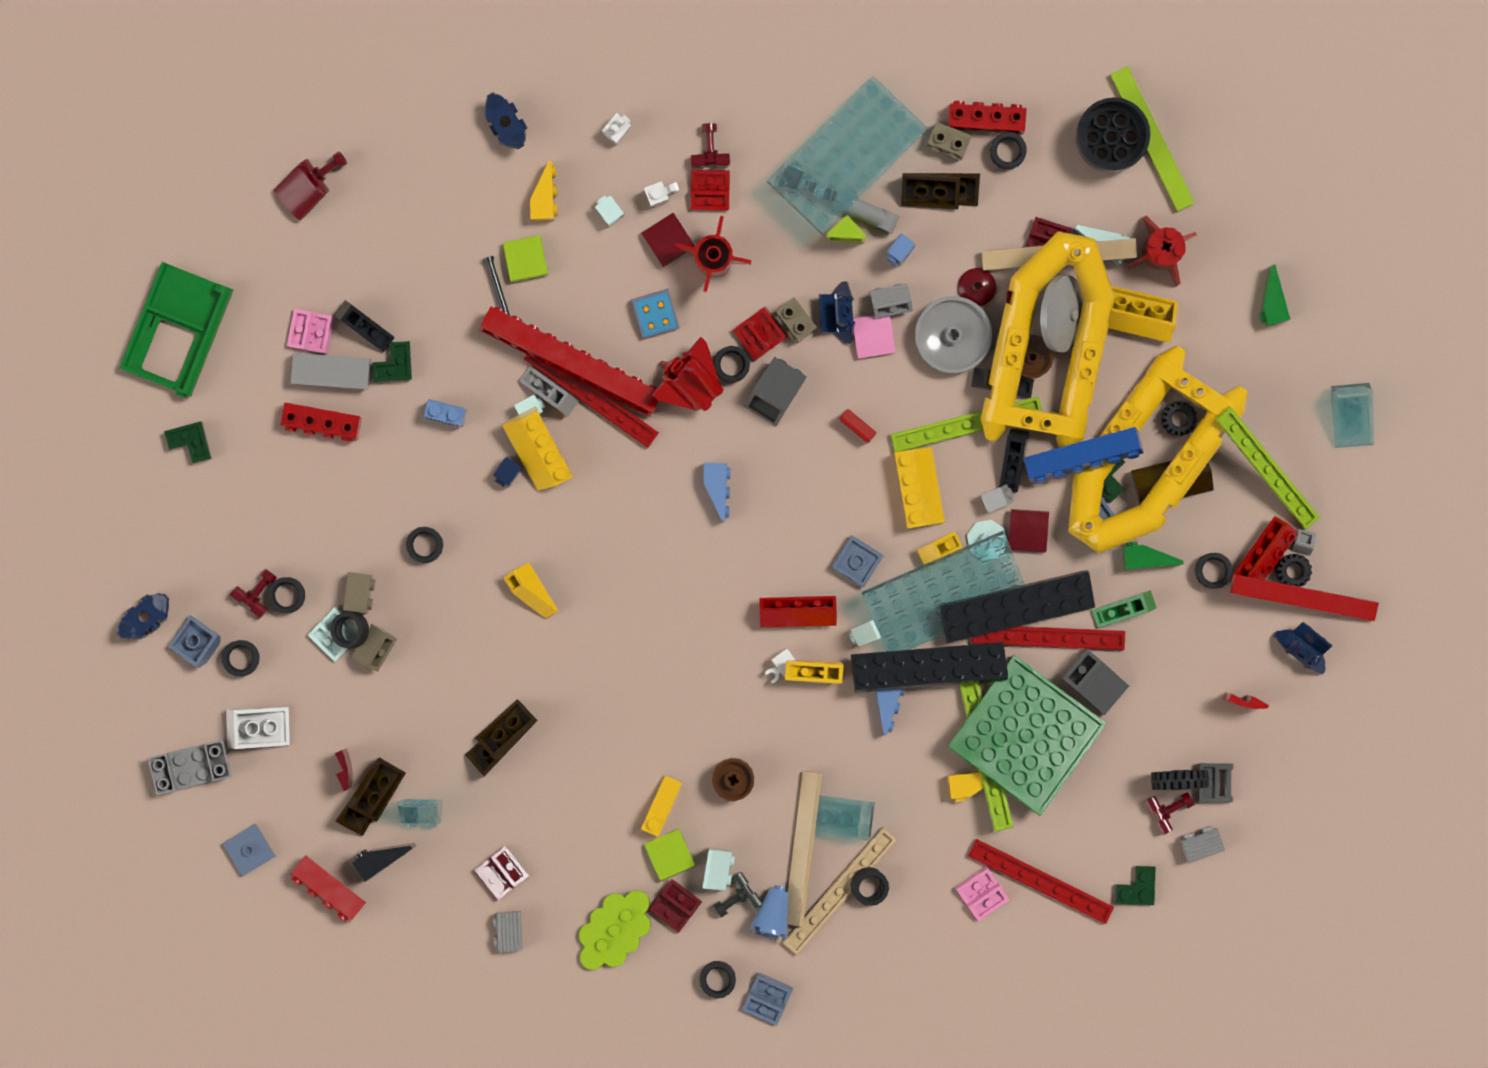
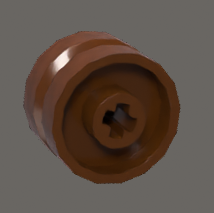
[1021,335,1054,378]
[712,758,754,801]

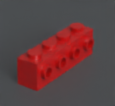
[948,101,1027,134]
[280,402,362,442]
[1231,516,1298,580]
[759,596,837,628]
[290,855,366,923]

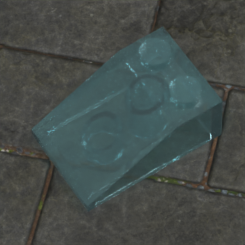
[1331,383,1374,448]
[815,795,875,841]
[398,799,442,827]

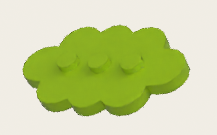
[579,890,651,970]

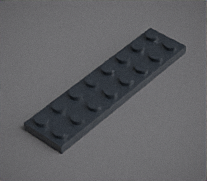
[939,570,1096,643]
[851,642,1008,693]

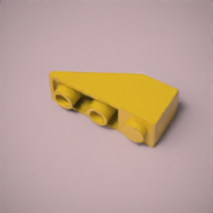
[530,161,558,221]
[503,562,558,619]

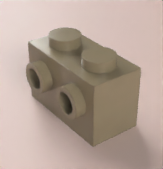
[927,122,972,160]
[775,297,817,343]
[343,572,376,613]
[352,624,397,672]

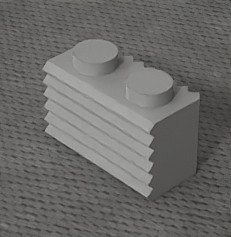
[870,284,913,319]
[1180,826,1225,863]
[493,911,522,952]

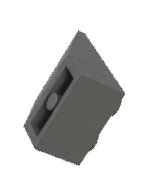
[1061,649,1129,715]

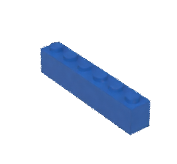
[1024,427,1144,484]

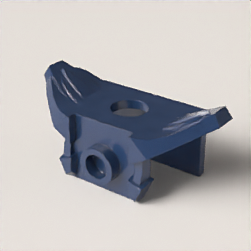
[484,92,528,149]
[819,281,855,344]
[116,593,169,639]
[1274,622,1333,674]

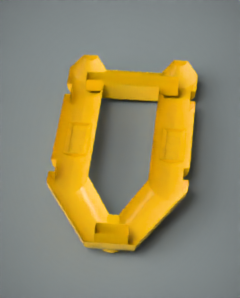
[981,232,1115,448]
[1068,345,1248,553]

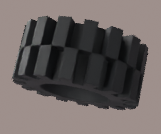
[1161,401,1197,436]
[1275,554,1312,587]

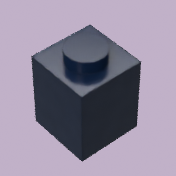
[493,457,523,487]

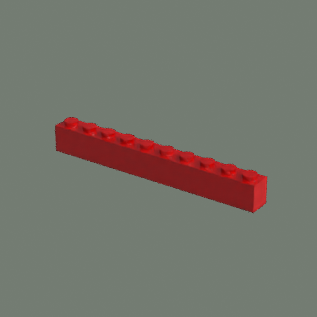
[479,306,659,417]

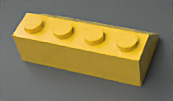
[1108,286,1178,343]
[502,406,573,491]
[894,447,945,529]

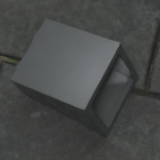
[744,357,807,426]

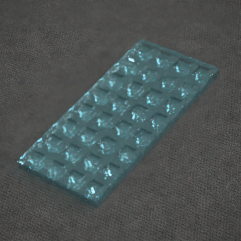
[767,76,928,235]
[861,531,1024,651]

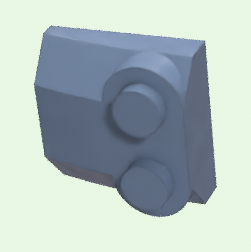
[168,615,221,668]

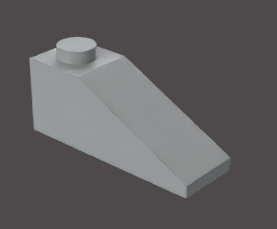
[519,366,579,417]

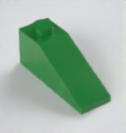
[1259,264,1291,327]
[1122,542,1184,570]
[1092,590,1157,628]

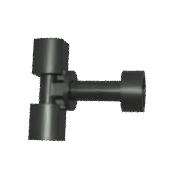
[713,872,763,918]

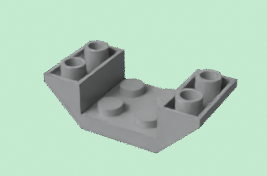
[148,740,232,795]

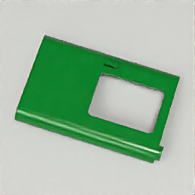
[119,262,234,399]

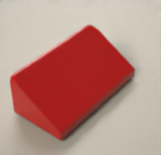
[839,409,877,443]

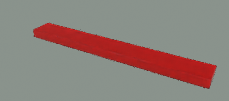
[524,355,659,448]
[1230,574,1379,621]
[971,626,1125,650]
[968,839,1114,924]

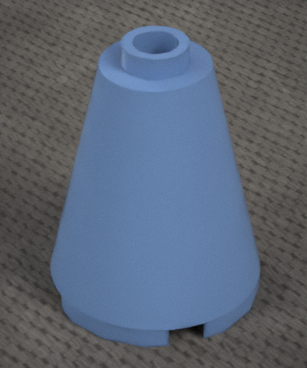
[749,885,789,941]

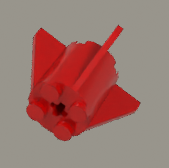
[1126,215,1197,286]
[675,216,752,292]
[652,337,724,411]

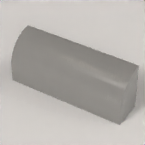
[291,353,372,389]

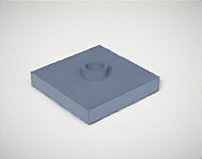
[831,535,884,588]
[223,823,276,877]

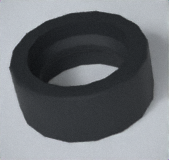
[990,132,1027,170]
[714,346,750,383]
[406,527,443,563]
[1195,553,1233,589]
[268,577,305,613]
[330,612,369,648]
[222,640,260,677]
[851,867,889,906]
[700,961,736,999]

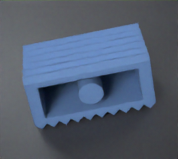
[886,233,915,267]
[424,399,467,428]

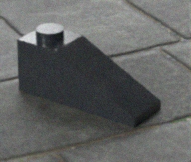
[334,300,395,352]
[971,368,1034,398]
[999,428,1030,493]

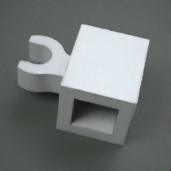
[602,113,632,145]
[644,181,680,208]
[765,648,795,683]

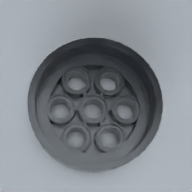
[1075,97,1151,173]

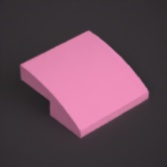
[287,309,335,354]
[853,314,896,359]
[955,866,1009,922]

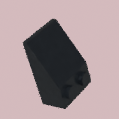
[352,843,416,882]

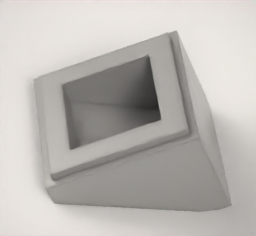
[1292,529,1316,556]

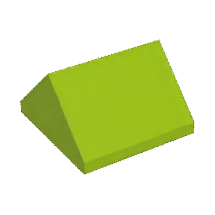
[826,215,866,243]

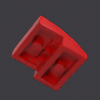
[691,169,730,210]
[733,306,788,361]
[1223,692,1269,709]

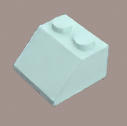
[703,847,735,890]

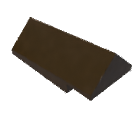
[901,173,980,210]
[1131,461,1214,505]
[465,699,538,777]
[335,757,406,836]

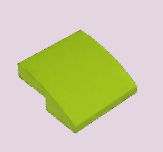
[503,235,548,283]
[644,829,696,882]

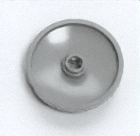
[1040,275,1083,352]
[915,296,992,374]

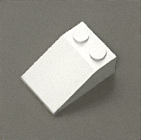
[226,707,290,749]

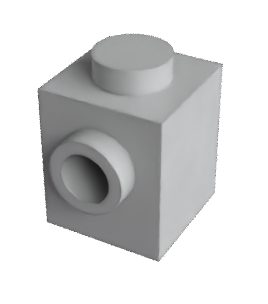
[981,484,1014,513]

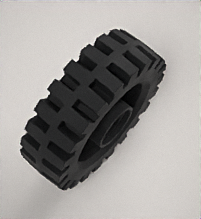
[1151,770,1209,790]

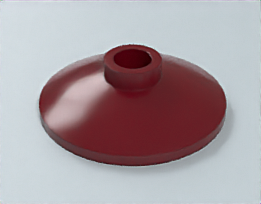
[958,268,996,306]

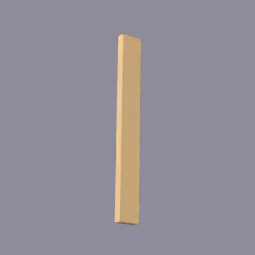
[982,238,1137,270]
[788,771,822,927]
[782,827,898,955]

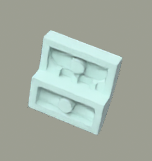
[308,606,358,662]

